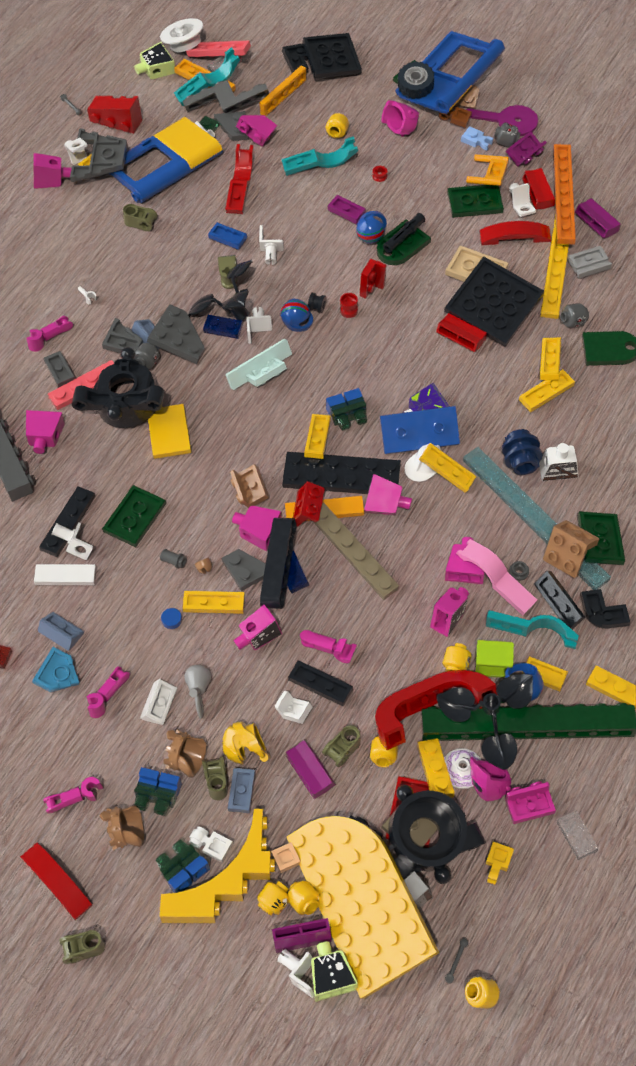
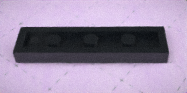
[39,486,96,557]

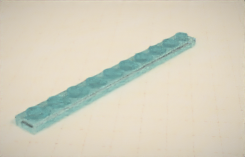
[463,447,611,590]

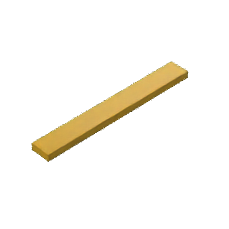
[540,214,569,319]

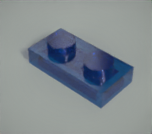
[203,314,243,339]
[287,550,309,594]

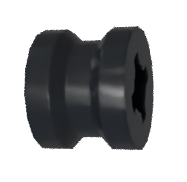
[308,292,327,313]

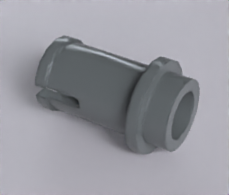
[160,549,187,569]

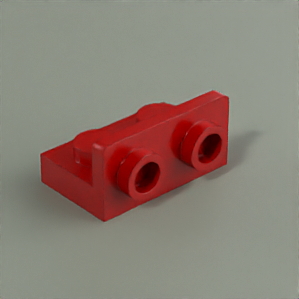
[359,258,387,299]
[292,481,325,526]

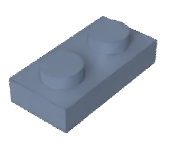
[228,768,255,813]

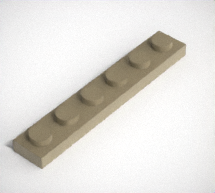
[313,503,399,600]

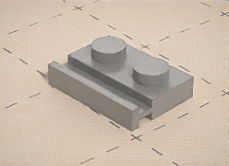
[568,246,612,278]

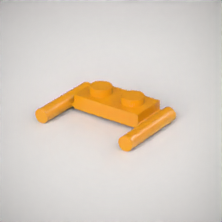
[466,154,509,186]

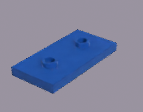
[380,406,460,454]

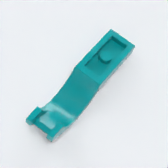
[174,47,241,106]
[281,136,358,176]
[486,610,579,649]

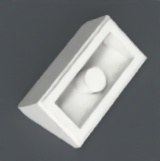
[140,679,177,725]

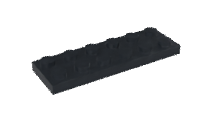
[282,452,401,494]

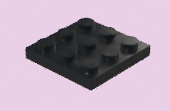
[302,33,362,79]

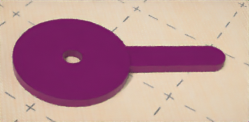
[466,105,538,136]

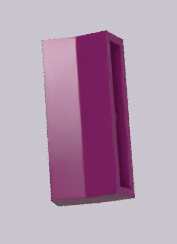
[575,198,621,238]
[286,740,336,799]
[272,918,332,953]

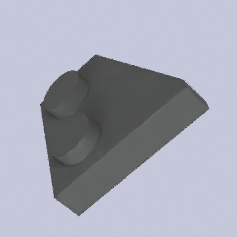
[214,111,249,141]
[102,318,143,353]
[221,549,265,591]

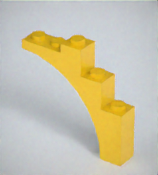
[160,809,275,923]

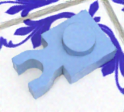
[461,126,493,151]

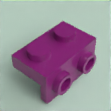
[505,131,547,167]

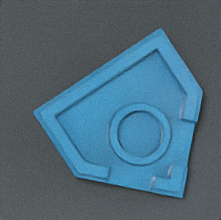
[32,647,79,692]

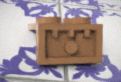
[543,520,599,578]

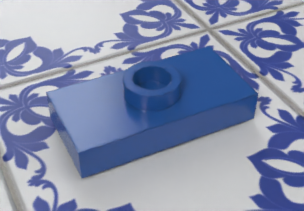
[208,222,247,250]

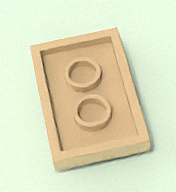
[445,246,509,281]

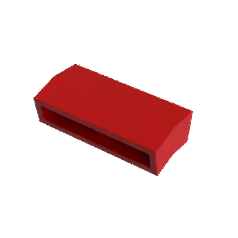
[522,168,555,209]
[436,313,487,352]

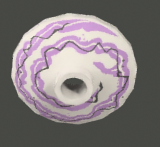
[444,749,481,789]

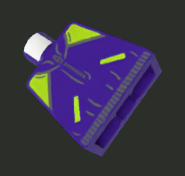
[403,383,449,413]

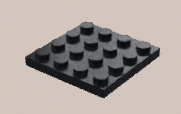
[444,256,545,347]

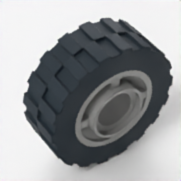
[398,61,434,99]

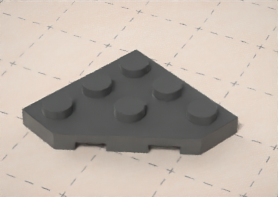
[147,304,205,364]

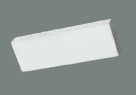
[34,564,96,585]

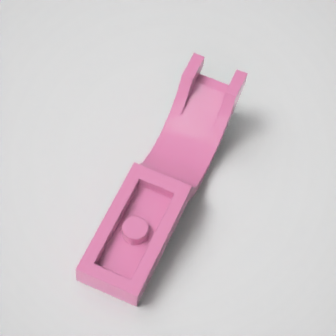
[456,539,537,616]

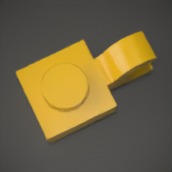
[486,842,514,885]

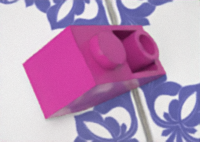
[236,115,278,147]

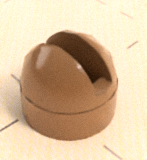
[195,558,212,574]

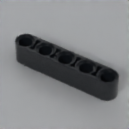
[260,518,296,609]

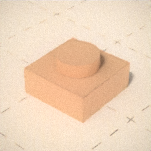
[271,842,301,873]

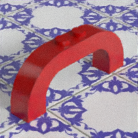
[375,670,497,750]

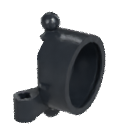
[71,347,165,428]
[388,785,486,884]

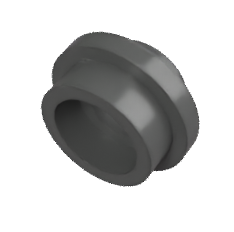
[509,561,529,581]

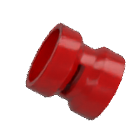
[340,293,358,318]

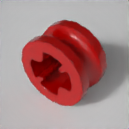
[372,166,388,182]

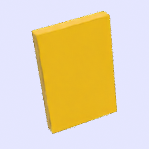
[148,404,191,459]

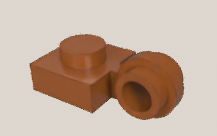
[439,107,472,128]

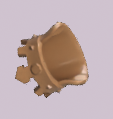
[163,729,207,777]
[100,806,144,850]

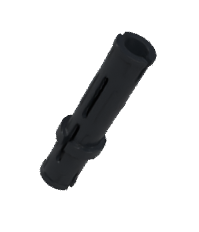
[383,213,426,253]

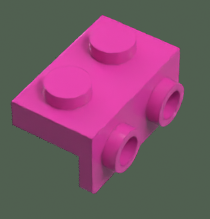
[505,782,556,824]

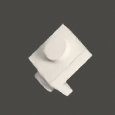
[275,691,312,724]

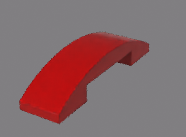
[480,221,551,245]
[20,842,93,920]

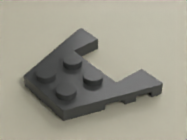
[70,128,128,182]

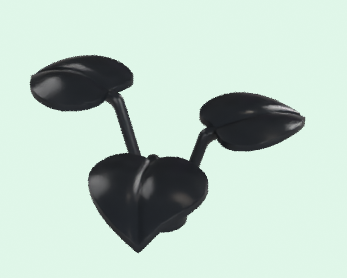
[188,259,253,321]
[437,674,533,770]

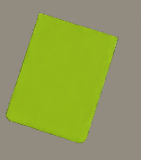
[475,640,514,678]

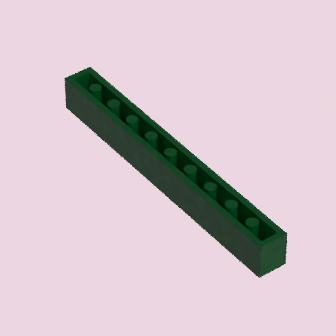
[421,703,636,741]

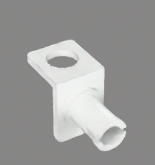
[65,138,87,165]
[509,183,536,217]
[259,225,284,265]
[247,307,272,344]
[51,522,93,560]
[278,949,314,998]

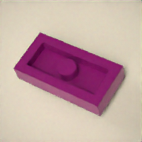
[328,195,366,224]

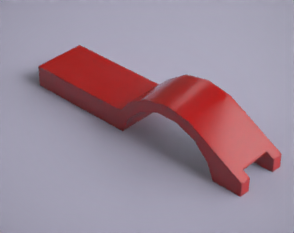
[225,144,254,214]

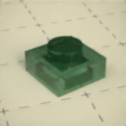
[199,116,219,132]

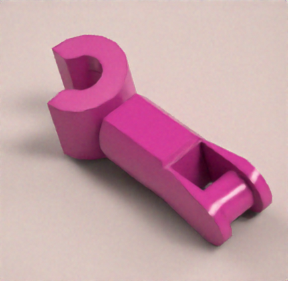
[26,316,73,352]
[300,630,357,663]
[86,666,130,718]
[43,777,103,813]

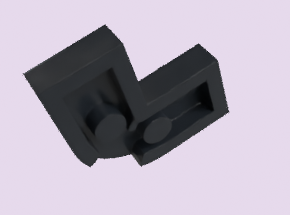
[580,589,630,629]

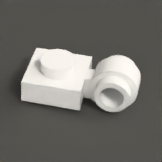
[189,826,233,862]

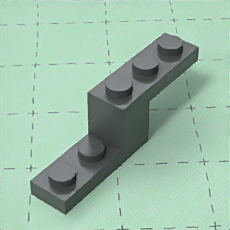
[183,80,269,113]

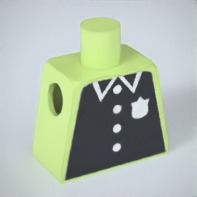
[134,42,175,79]
[311,941,358,1002]

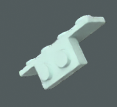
[226,339,292,390]

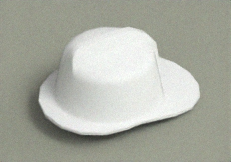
[404,444,441,482]

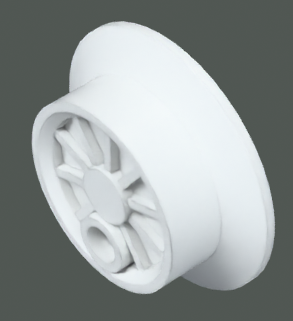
[160,18,203,52]

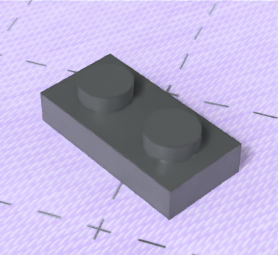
[43,351,75,388]

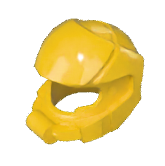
[222,721,270,765]

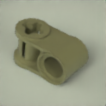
[123,204,158,231]
[218,255,237,289]
[322,725,361,767]
[202,756,228,800]
[59,930,105,964]

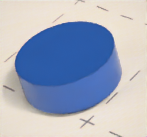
[161,608,182,629]

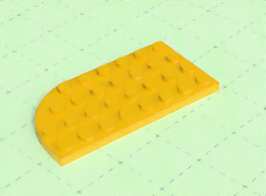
[286,816,439,999]

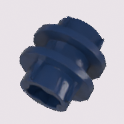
[502,429,543,475]

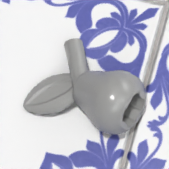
[184,665,211,719]

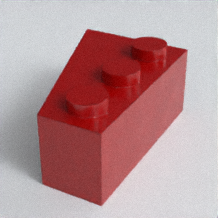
[87,96,142,134]

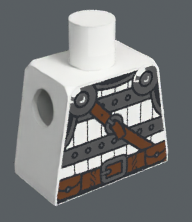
[539,443,578,481]

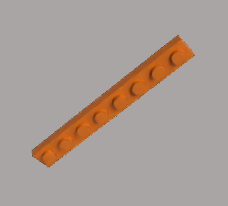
[553,144,576,244]

